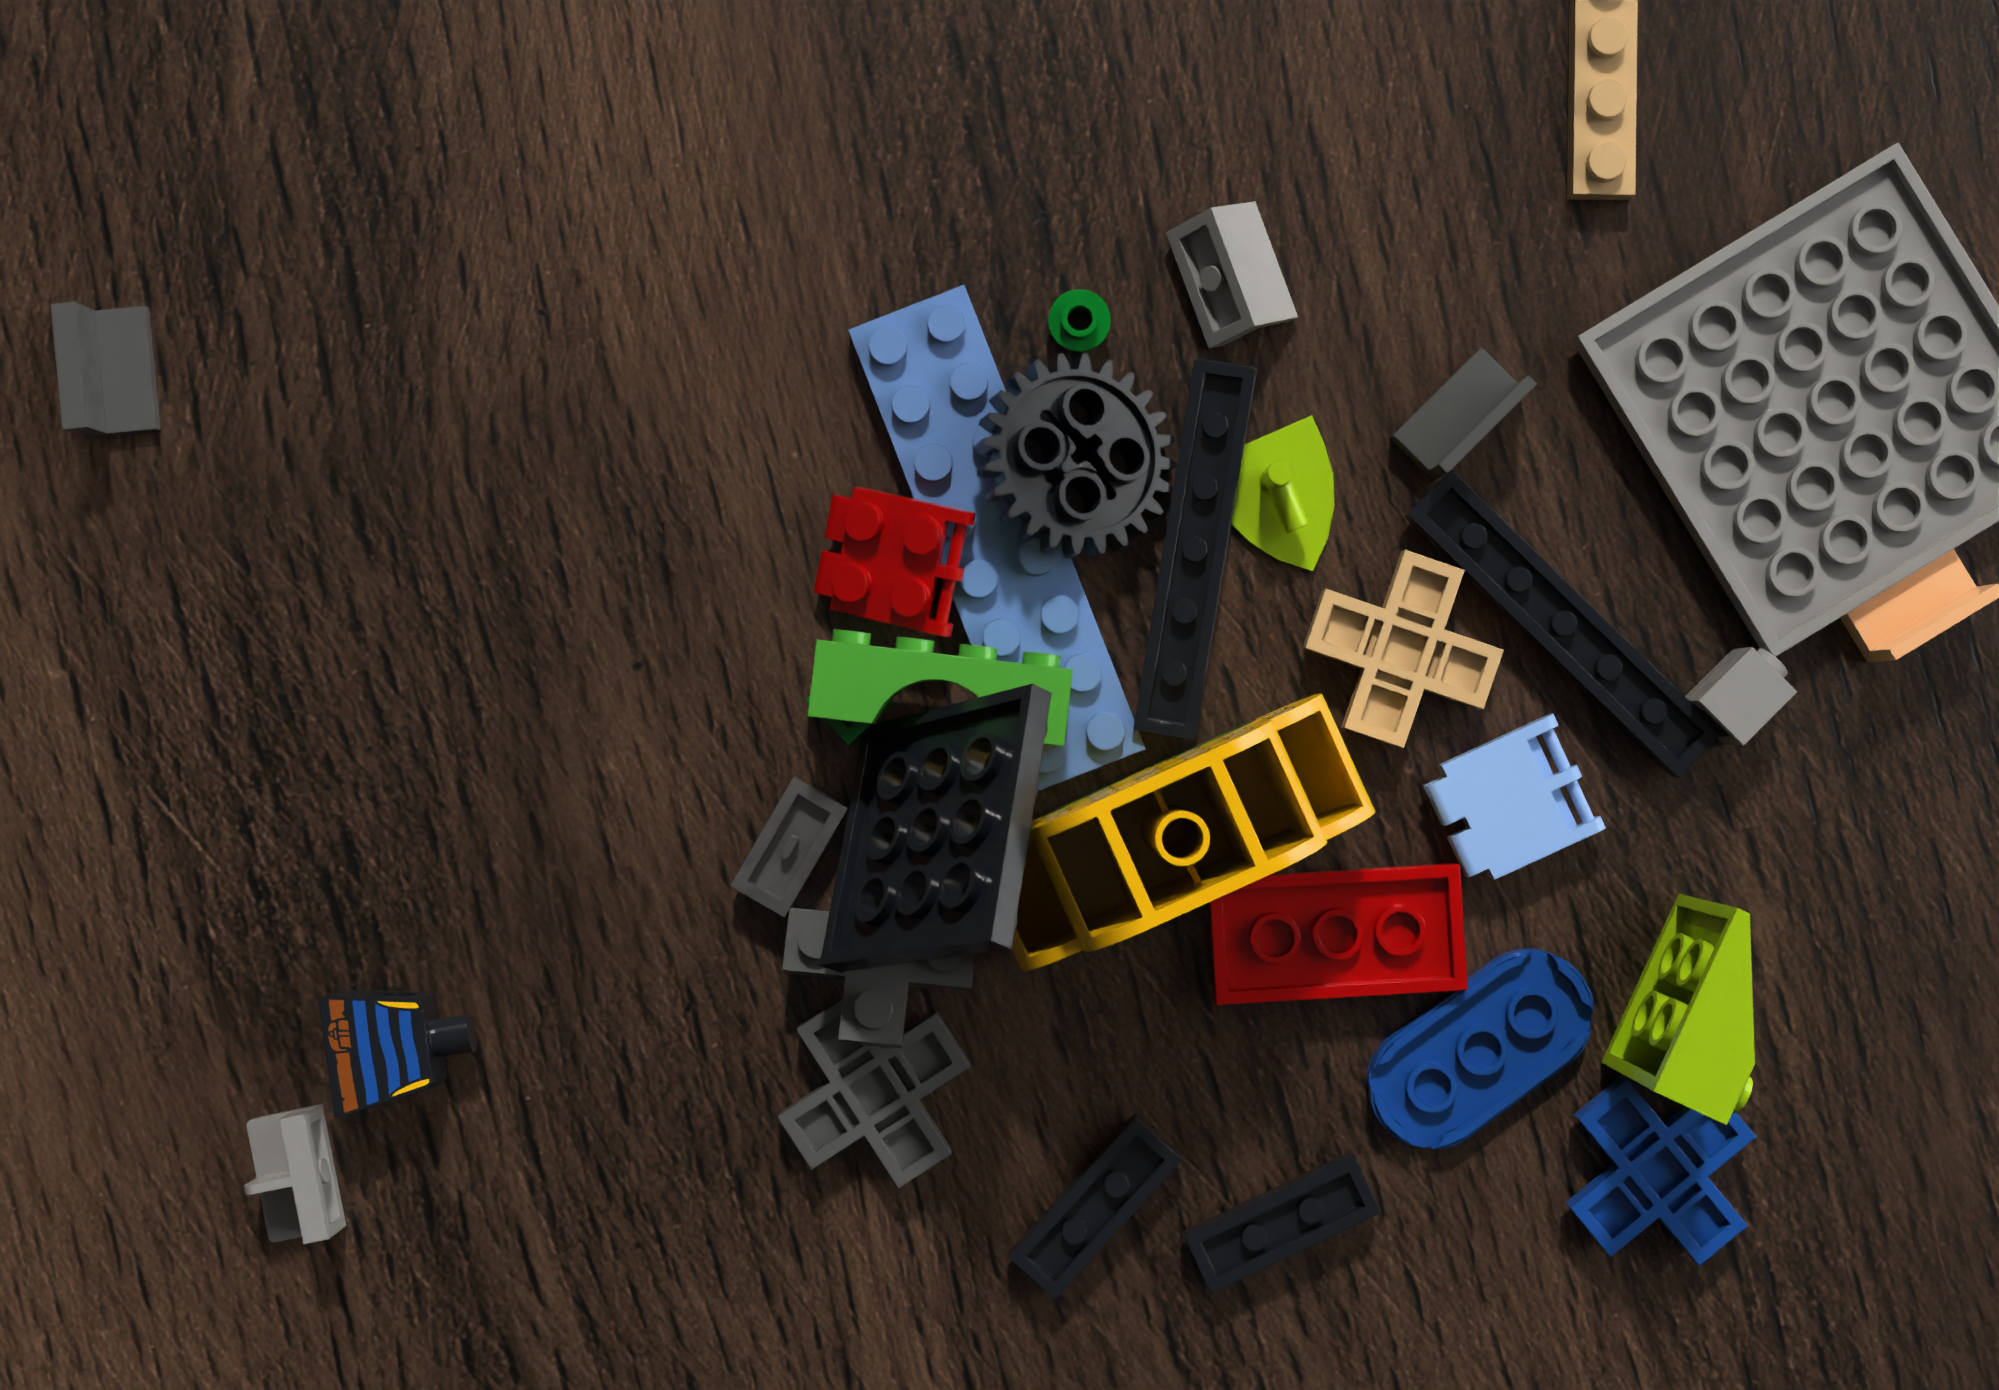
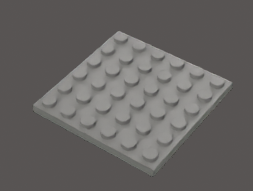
[1572,142,1999,657]

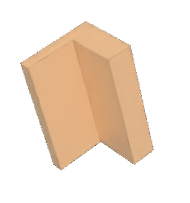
[1840,549,1999,662]

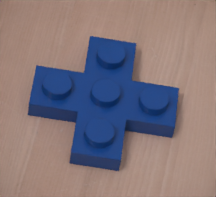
[1565,1076,1756,1266]

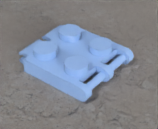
[1423,713,1606,880]

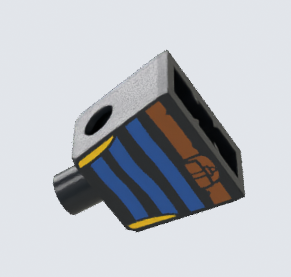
[318,989,477,1118]

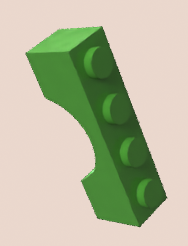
[808,629,1073,746]

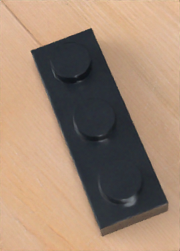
[1009,1113,1182,1300]
[1182,1151,1382,1294]

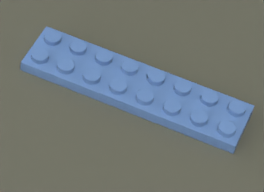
[848,285,1146,791]

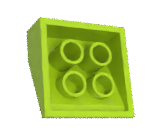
[1601,894,1755,1125]

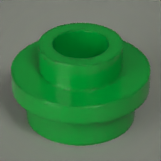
[1048,289,1111,353]

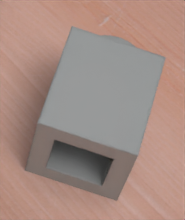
[1685,647,1797,746]

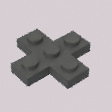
[782,900,975,1049]
[777,998,971,1188]

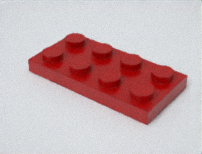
[1208,863,1468,1005]

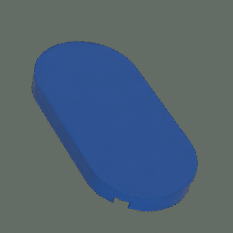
[1366,949,1594,1149]

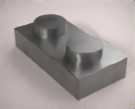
[730,777,849,918]

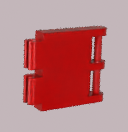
[814,487,976,637]

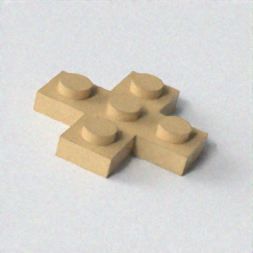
[1302,550,1504,748]

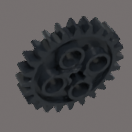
[975,353,1177,559]

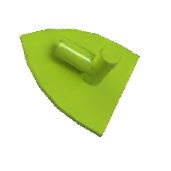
[1231,415,1335,572]

